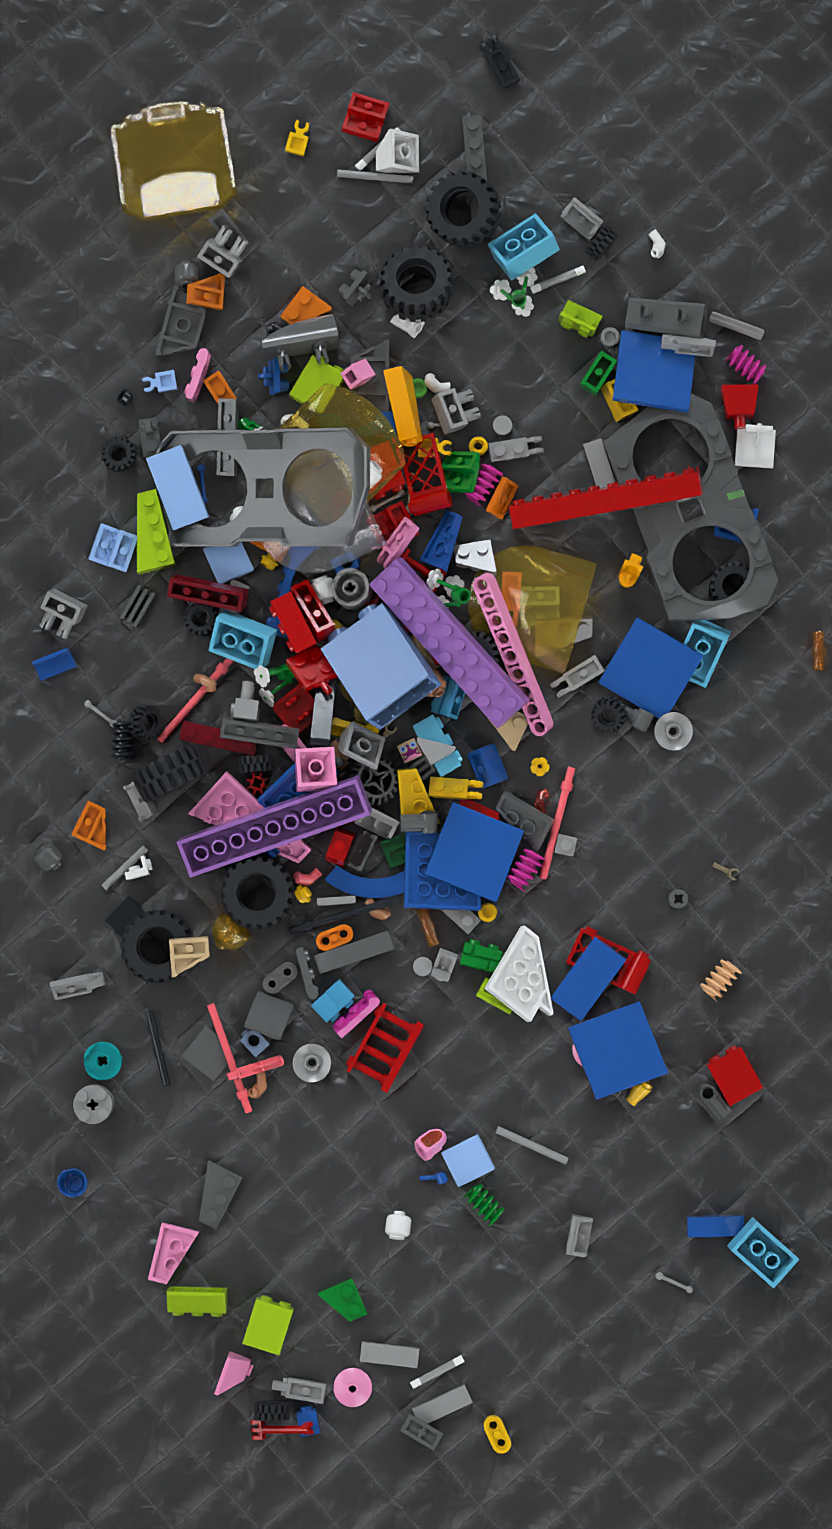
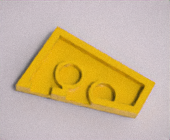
[397,768,440,824]

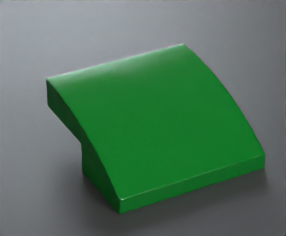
[439,451,480,493]

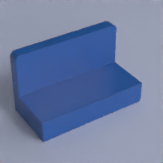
[32,648,77,681]
[467,743,508,789]

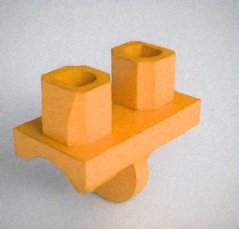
[618,553,643,588]

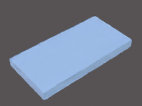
[146,445,209,530]

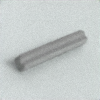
[709,312,764,340]

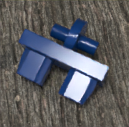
[258,358,289,395]

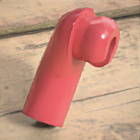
[293,868,323,886]

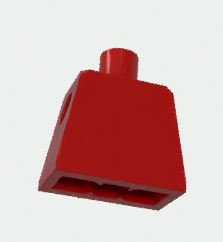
[720,384,758,429]
[325,827,356,867]

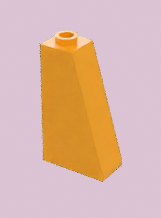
[383,366,423,447]

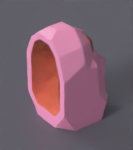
[414,1129,447,1161]

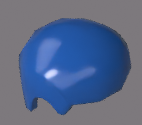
[57,1168,88,1198]

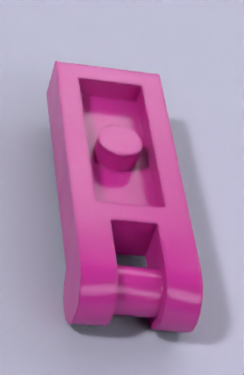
[332,990,380,1038]

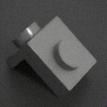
[431,948,458,982]

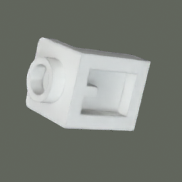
[125,856,153,880]

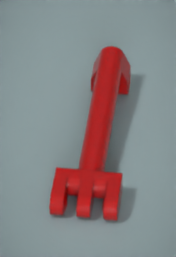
[251,1419,314,1440]

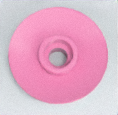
[333,1368,372,1407]

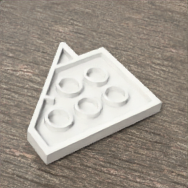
[484,925,553,1022]

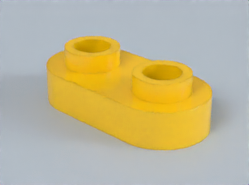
[484,1415,511,1454]

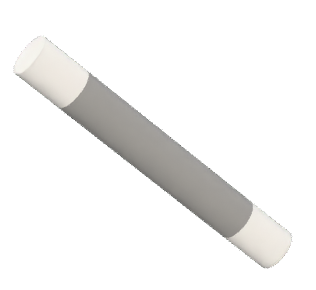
[355,127,400,171]
[530,266,586,294]
[410,1355,465,1389]

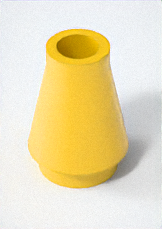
[626,1081,653,1106]

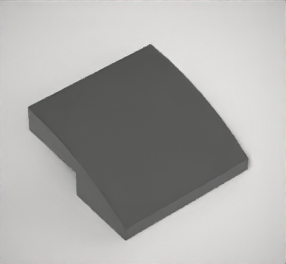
[244,991,294,1040]
[181,1025,237,1081]

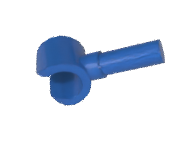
[254,848,280,859]
[420,1172,448,1185]

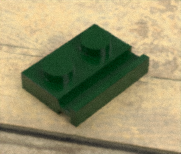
[380,833,405,869]

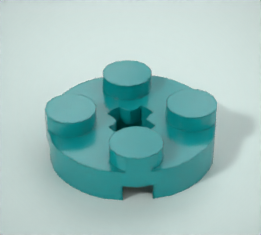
[83,1041,123,1080]

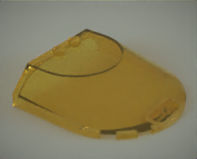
[468,545,597,674]

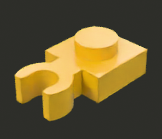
[285,120,309,157]
[418,438,452,458]

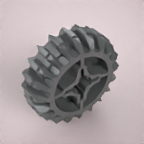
[348,756,398,806]

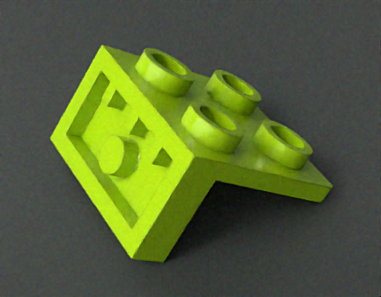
[558,300,602,338]

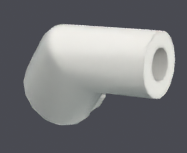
[648,229,666,258]

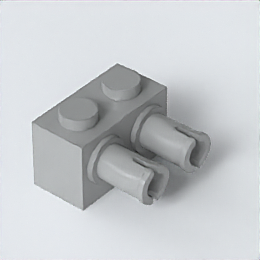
[197,225,249,278]
[431,388,481,435]
[39,589,88,639]
[230,681,260,722]

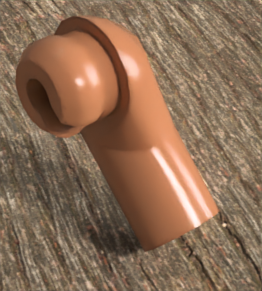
[193,674,217,692]
[364,898,391,920]
[248,1071,267,1098]

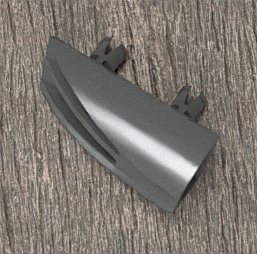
[625,298,707,338]
[262,314,338,371]

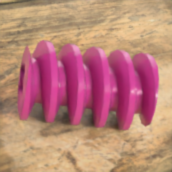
[724,345,766,384]
[464,464,503,507]
[506,849,545,892]

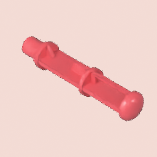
[226,1055,284,1081]

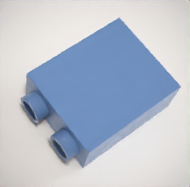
[321,603,442,730]

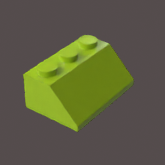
[167,1286,228,1317]

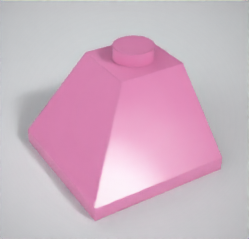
[295,747,337,792]
[214,1351,253,1395]

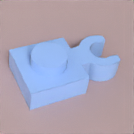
[142,370,178,393]

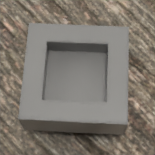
[554,834,577,857]

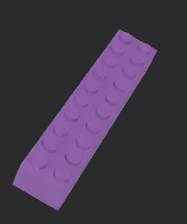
[369,557,530,728]
[177,775,372,878]

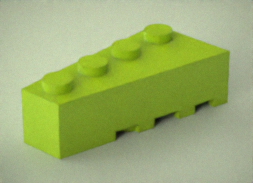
[137,489,176,575]

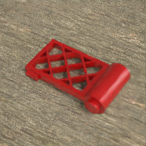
[395,433,452,517]
[566,926,651,995]

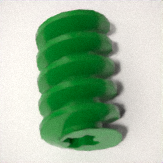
[462,1184,504,1227]

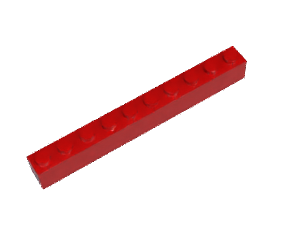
[509,468,703,529]

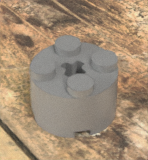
[331,568,373,610]
[73,1084,114,1124]

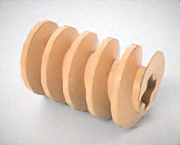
[700,960,742,1002]

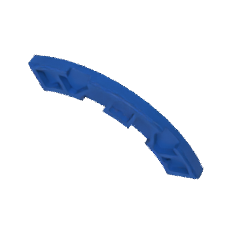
[325,865,404,898]

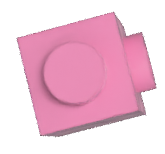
[340,359,376,390]

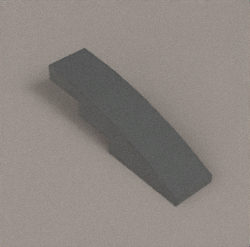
[314,930,395,974]

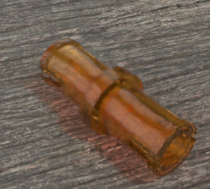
[811,631,826,671]
[416,909,440,948]

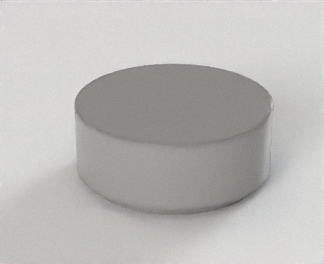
[600,327,620,347]
[493,416,512,436]
[413,957,432,976]

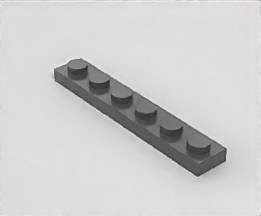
[462,115,487,222]

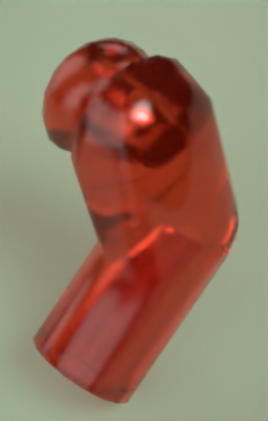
[535,788,550,815]

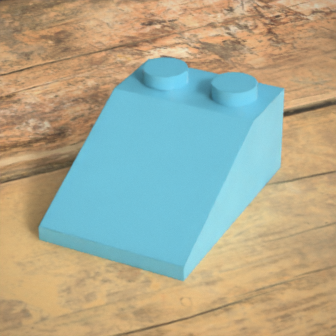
[684,620,731,688]

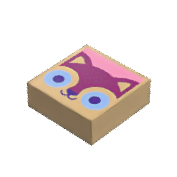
[397,738,422,763]

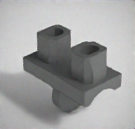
[338,269,373,307]

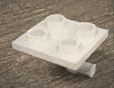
[735,423,776,469]

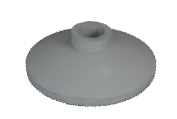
[654,712,693,751]
[293,1044,331,1082]

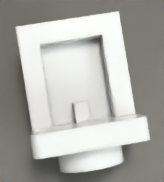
[390,314,425,338]

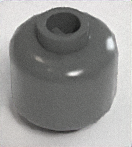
[174,260,199,290]
[34,843,62,871]

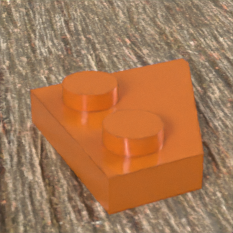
[186,273,225,310]
[280,286,332,325]
[71,800,106,851]

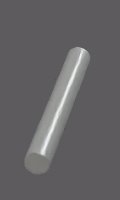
[102,845,148,890]

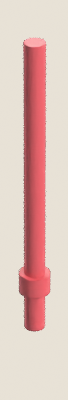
[157,658,234,743]
[539,767,575,880]
[207,1003,252,1113]

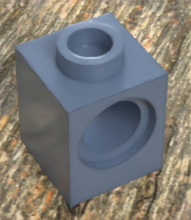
[240,1028,271,1057]

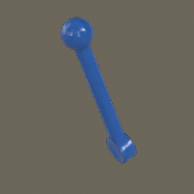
[197,464,208,504]

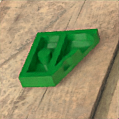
[318,1278,368,1322]

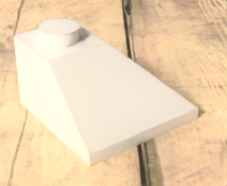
[376,129,419,174]

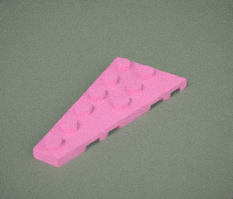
[188,771,312,864]

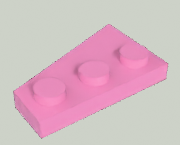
[148,1222,200,1284]

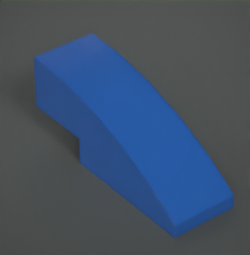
[686,1215,744,1237]

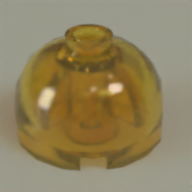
[211,913,250,950]

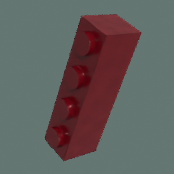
[167,574,249,612]
[179,721,258,756]

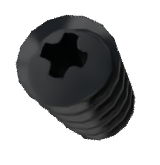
[111,720,136,760]

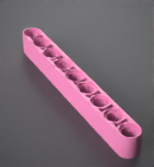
[473,573,553,736]

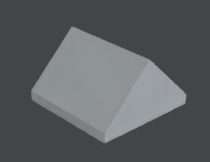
[417,737,456,766]

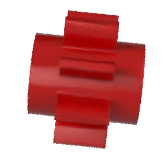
[246,772,268,795]

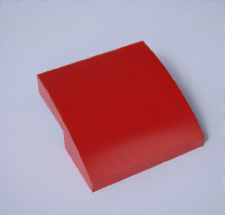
[341,92,389,142]
[366,501,420,550]

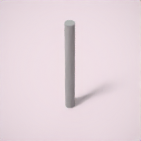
[337,169,413,184]
[495,1126,568,1165]

